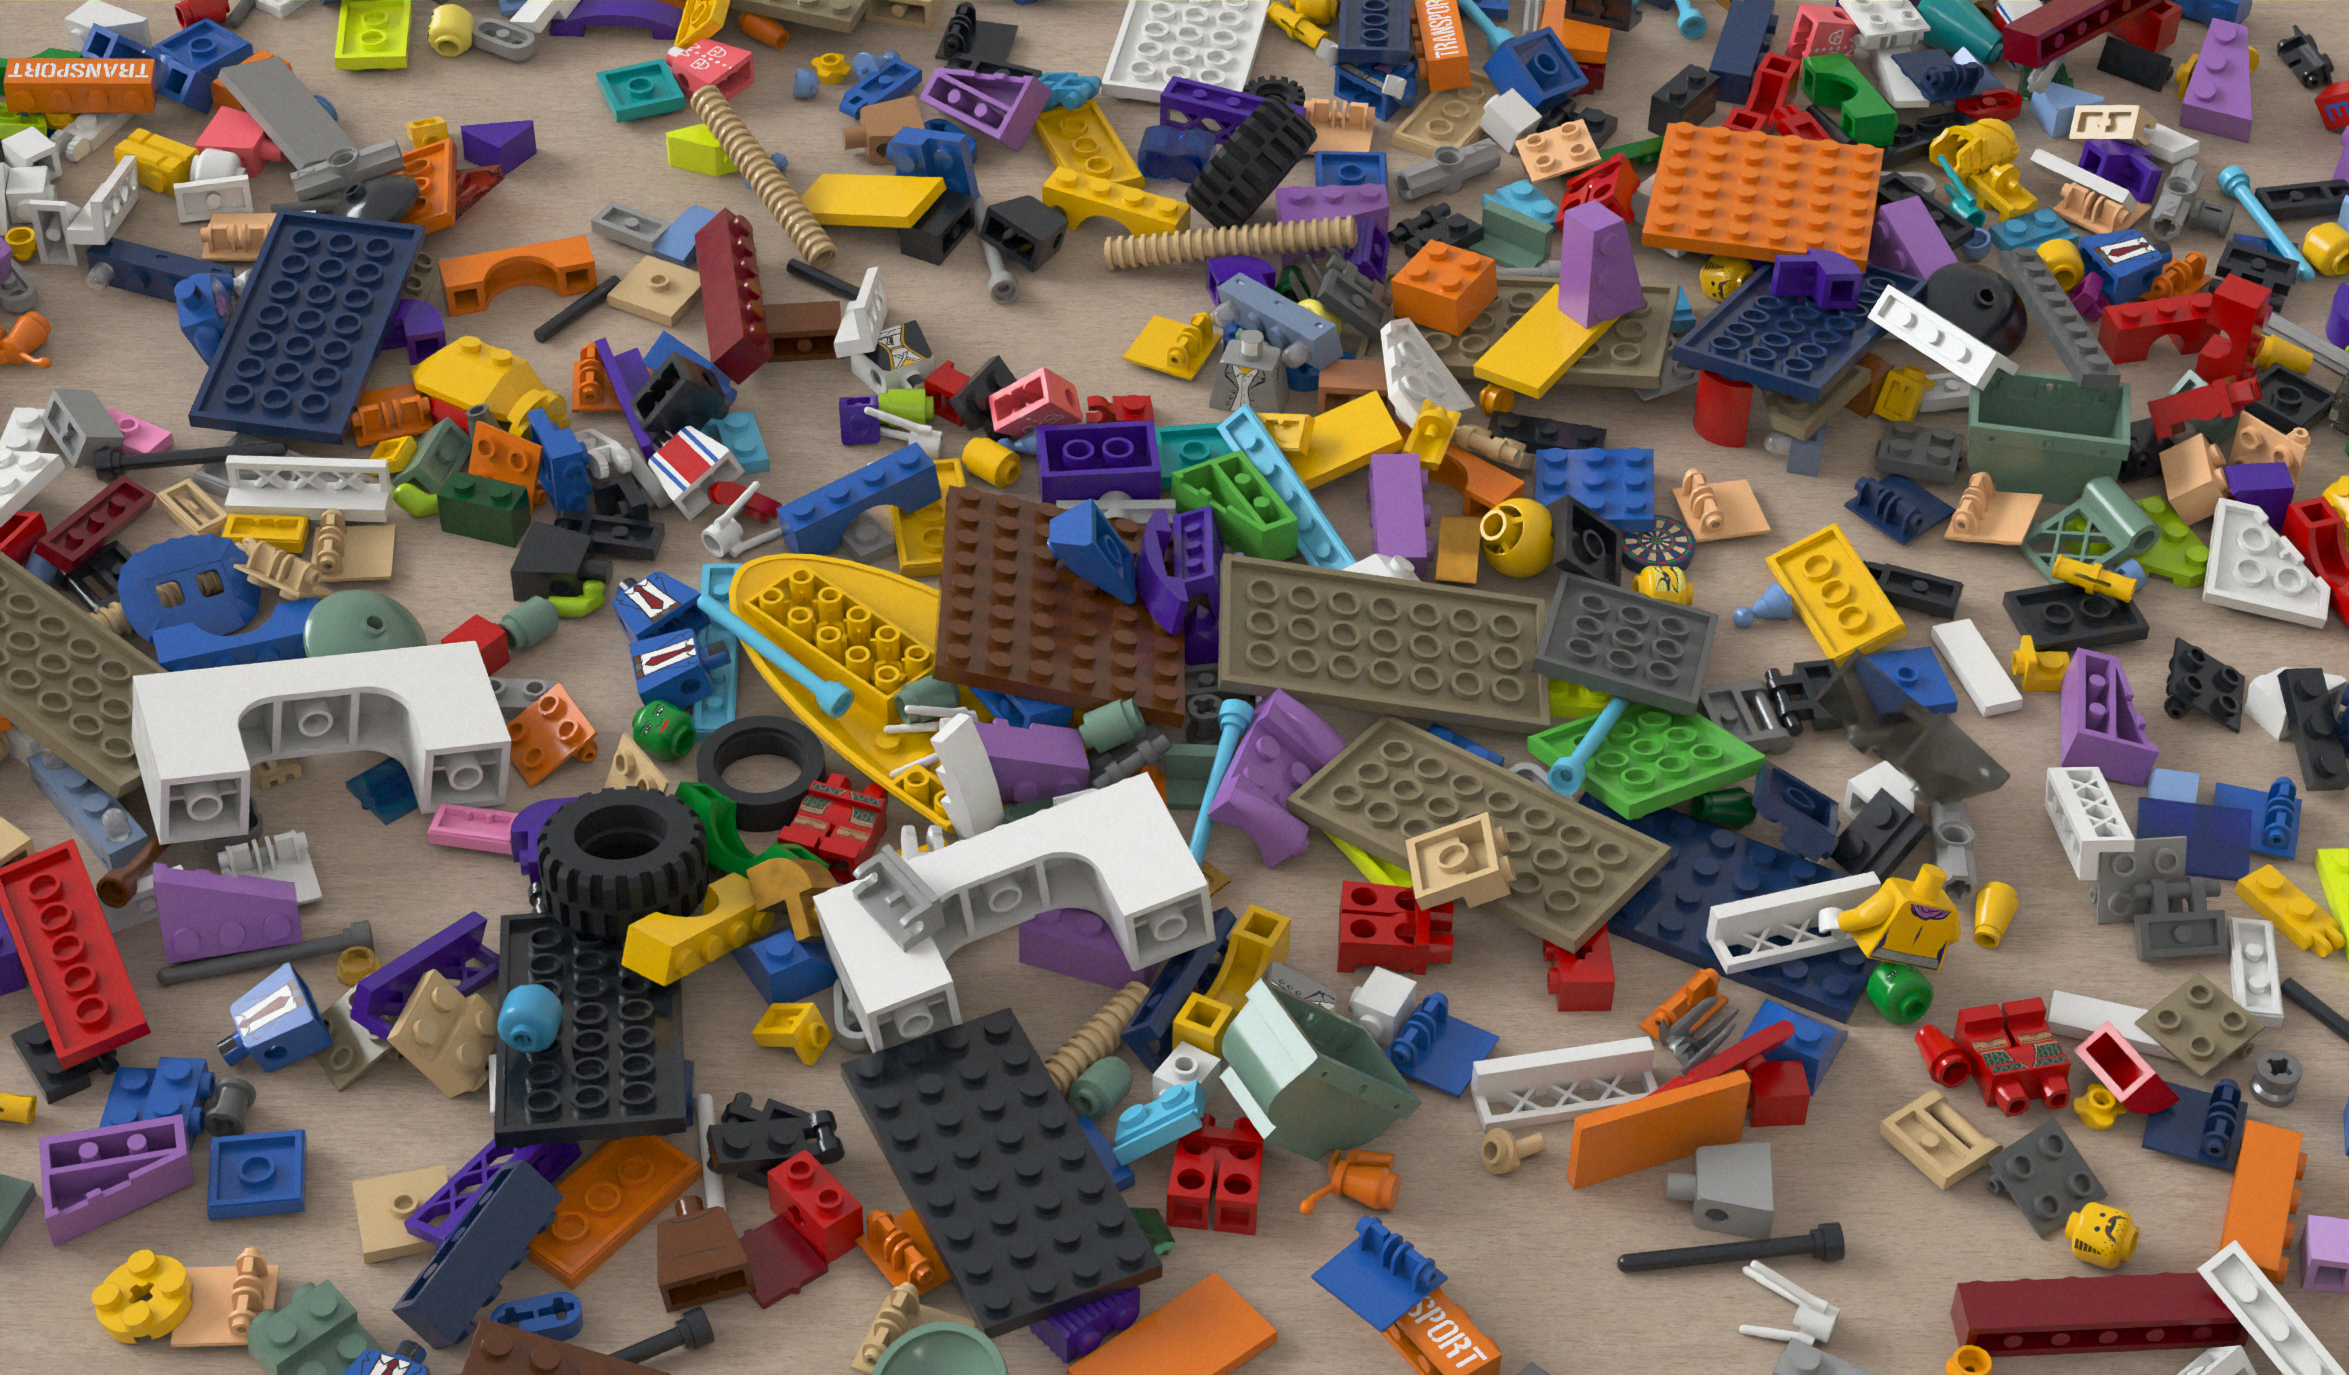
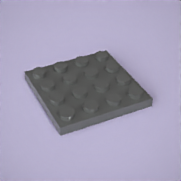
[1532,571,1719,717]

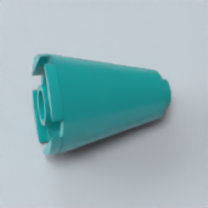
[1917,0,2003,66]

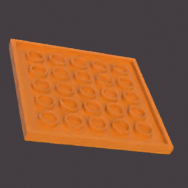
[1641,122,1884,273]

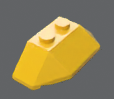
[409,335,545,422]

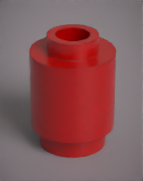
[174,0,230,30]

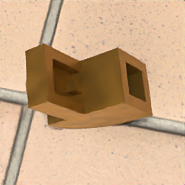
[1436,514,1482,584]
[746,858,838,943]

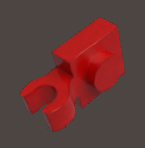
[1086,395,1155,424]

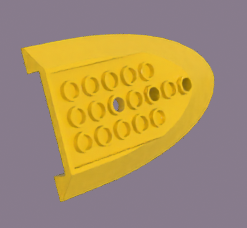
[729,553,1096,835]

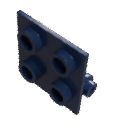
[1891,48,1984,103]
[1844,474,1956,546]
[2142,1079,2248,1172]

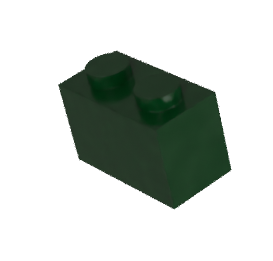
[437,470,531,548]

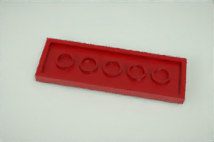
[0,839,151,1070]

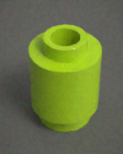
[879,388,934,428]

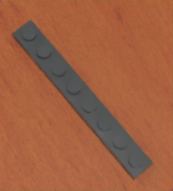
[1999,247,2121,389]

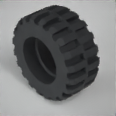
[1185,95,1318,230]
[537,786,709,940]

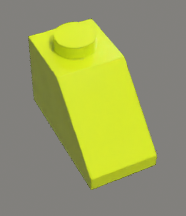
[666,123,740,177]

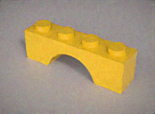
[1042,166,1191,238]
[621,872,775,987]
[1172,904,1291,1060]

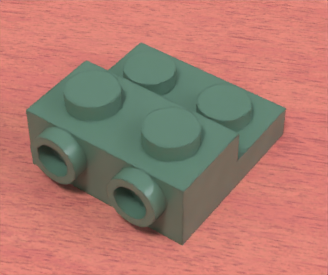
[247,1279,387,1375]

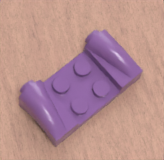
[1207,688,1345,869]

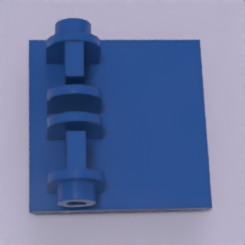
[2208,777,2302,860]
[1384,992,1500,1098]
[1311,1215,1448,1333]

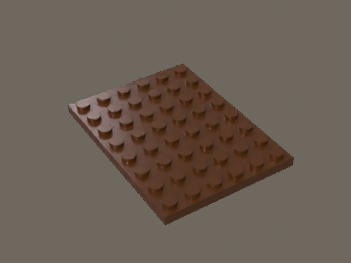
[932,485,1185,728]

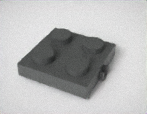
[1875,421,1964,485]

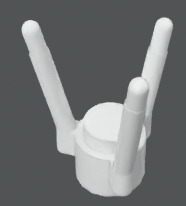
[864,407,943,465]
[701,481,782,558]
[884,705,979,779]
[1739,1260,1841,1346]

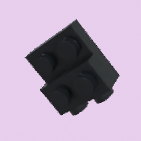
[1545,494,1623,587]

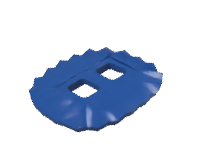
[117,533,261,644]

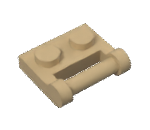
[1879,1089,2004,1191]

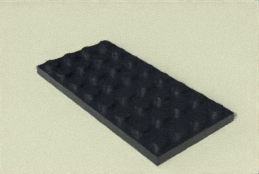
[494,912,687,1148]
[840,1007,1162,1339]

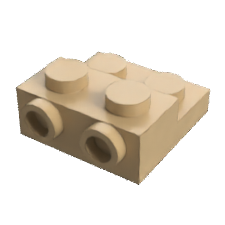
[1405,812,1517,911]
[386,969,498,1098]

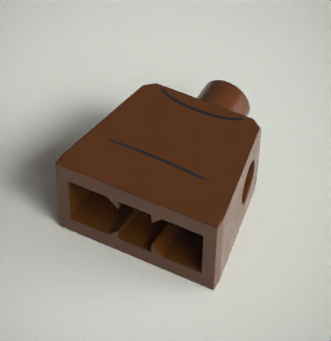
[657,1195,756,1313]

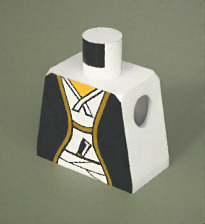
[851,320,934,395]

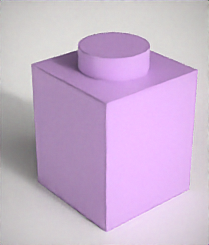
[2299,1215,2349,1294]

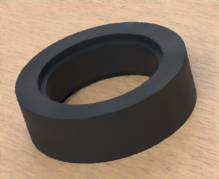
[696,715,826,832]

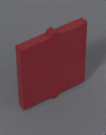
[739,1215,829,1310]

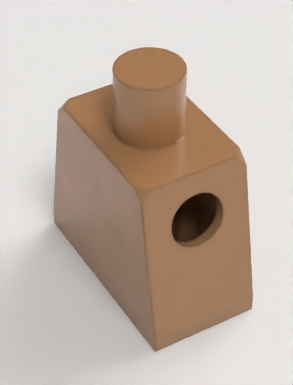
[842,96,925,166]

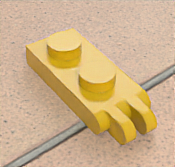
[2235,864,2345,958]

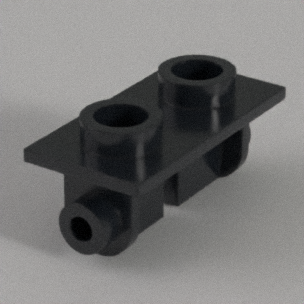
[2277,25,2334,89]
[2096,36,2174,92]

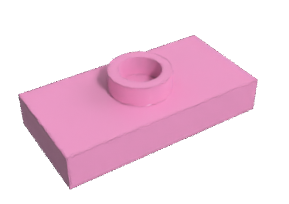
[106,407,174,455]
[427,803,519,855]

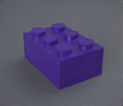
[1036,420,1161,505]

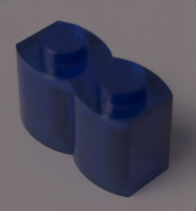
[1138,125,1216,183]

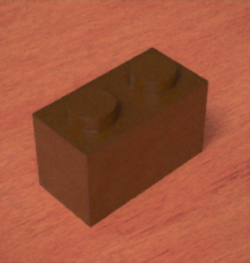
[764,301,843,363]

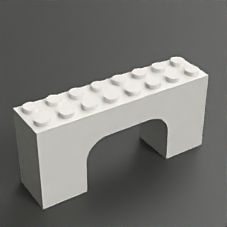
[132,641,511,845]
[813,772,1216,1053]

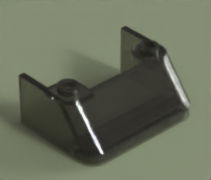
[1813,649,2011,807]

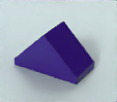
[461,120,537,177]
[2223,462,2295,534]

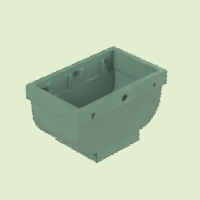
[1967,368,2131,506]
[1219,978,1422,1162]

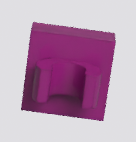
[2067,271,2109,323]

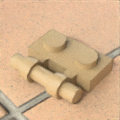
[1450,424,1536,471]

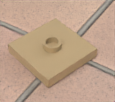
[607,255,702,327]
[351,1164,451,1264]

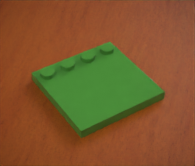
[1528,702,1767,820]

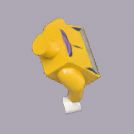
[1818,864,1961,972]

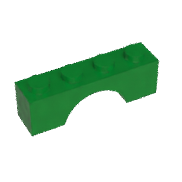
[1801,52,1899,147]
[675,781,830,915]

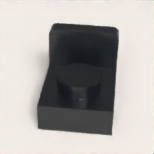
[593,474,649,521]

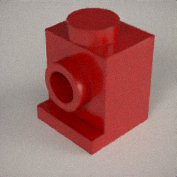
[924,360,971,427]

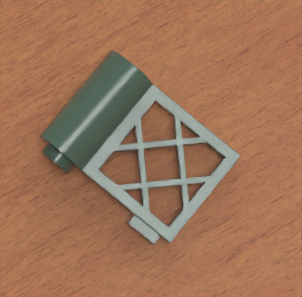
[2016,476,2161,585]

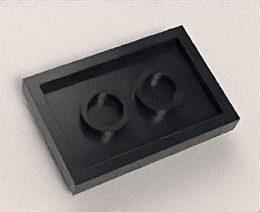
[2002,578,2150,652]

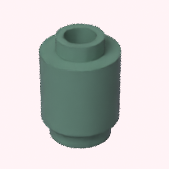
[498,596,559,652]
[894,674,960,724]
[1079,698,1146,754]
[1069,1056,1133,1120]

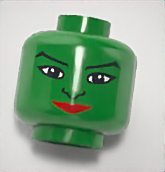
[632,700,696,762]
[1866,961,1934,1025]

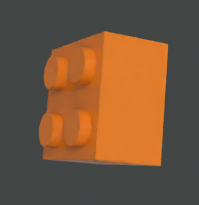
[1391,239,1497,337]

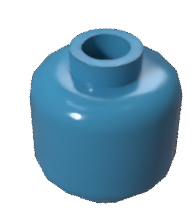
[497,984,563,1053]

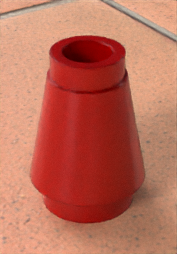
[1915,1024,1972,1088]

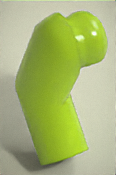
[393,483,439,517]
[549,580,607,618]

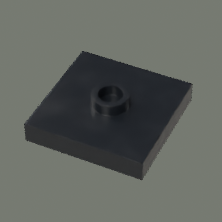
[2244,363,2341,434]

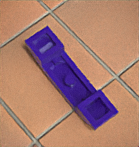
[549,0,683,40]
[1135,508,1189,635]

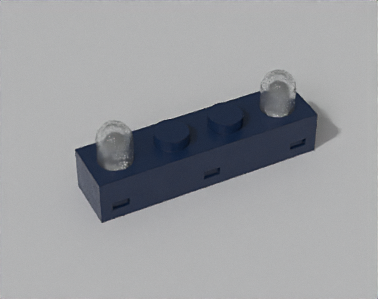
[86,237,239,303]

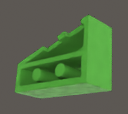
[1171,450,1298,561]

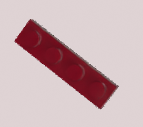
[34,475,156,574]

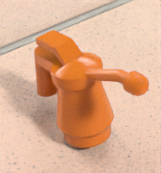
[0,311,52,369]
[1300,1149,1401,1215]

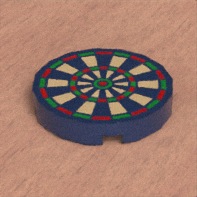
[1622,514,1696,573]

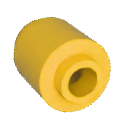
[962,437,1021,489]

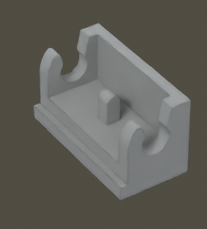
[41,389,125,468]
[852,844,946,952]

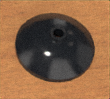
[332,175,420,223]
[1919,262,2028,357]

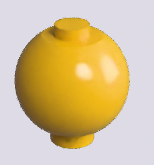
[1480,498,1554,578]

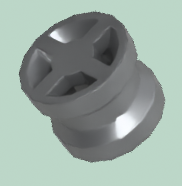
[2250,1050,2303,1108]

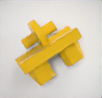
[1967,163,2038,223]
[1402,398,1462,473]

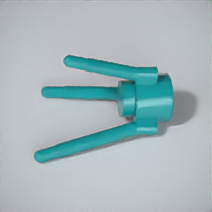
[1937,155,1986,228]

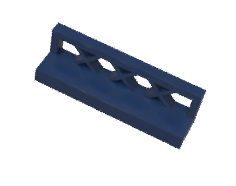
[1120,906,1237,1074]

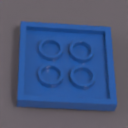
[1535,447,1654,532]

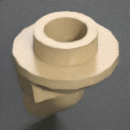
[1480,1128,1546,1174]

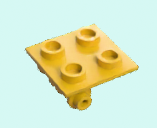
[1123,312,1223,381]

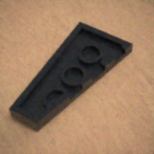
[1875,111,1978,171]

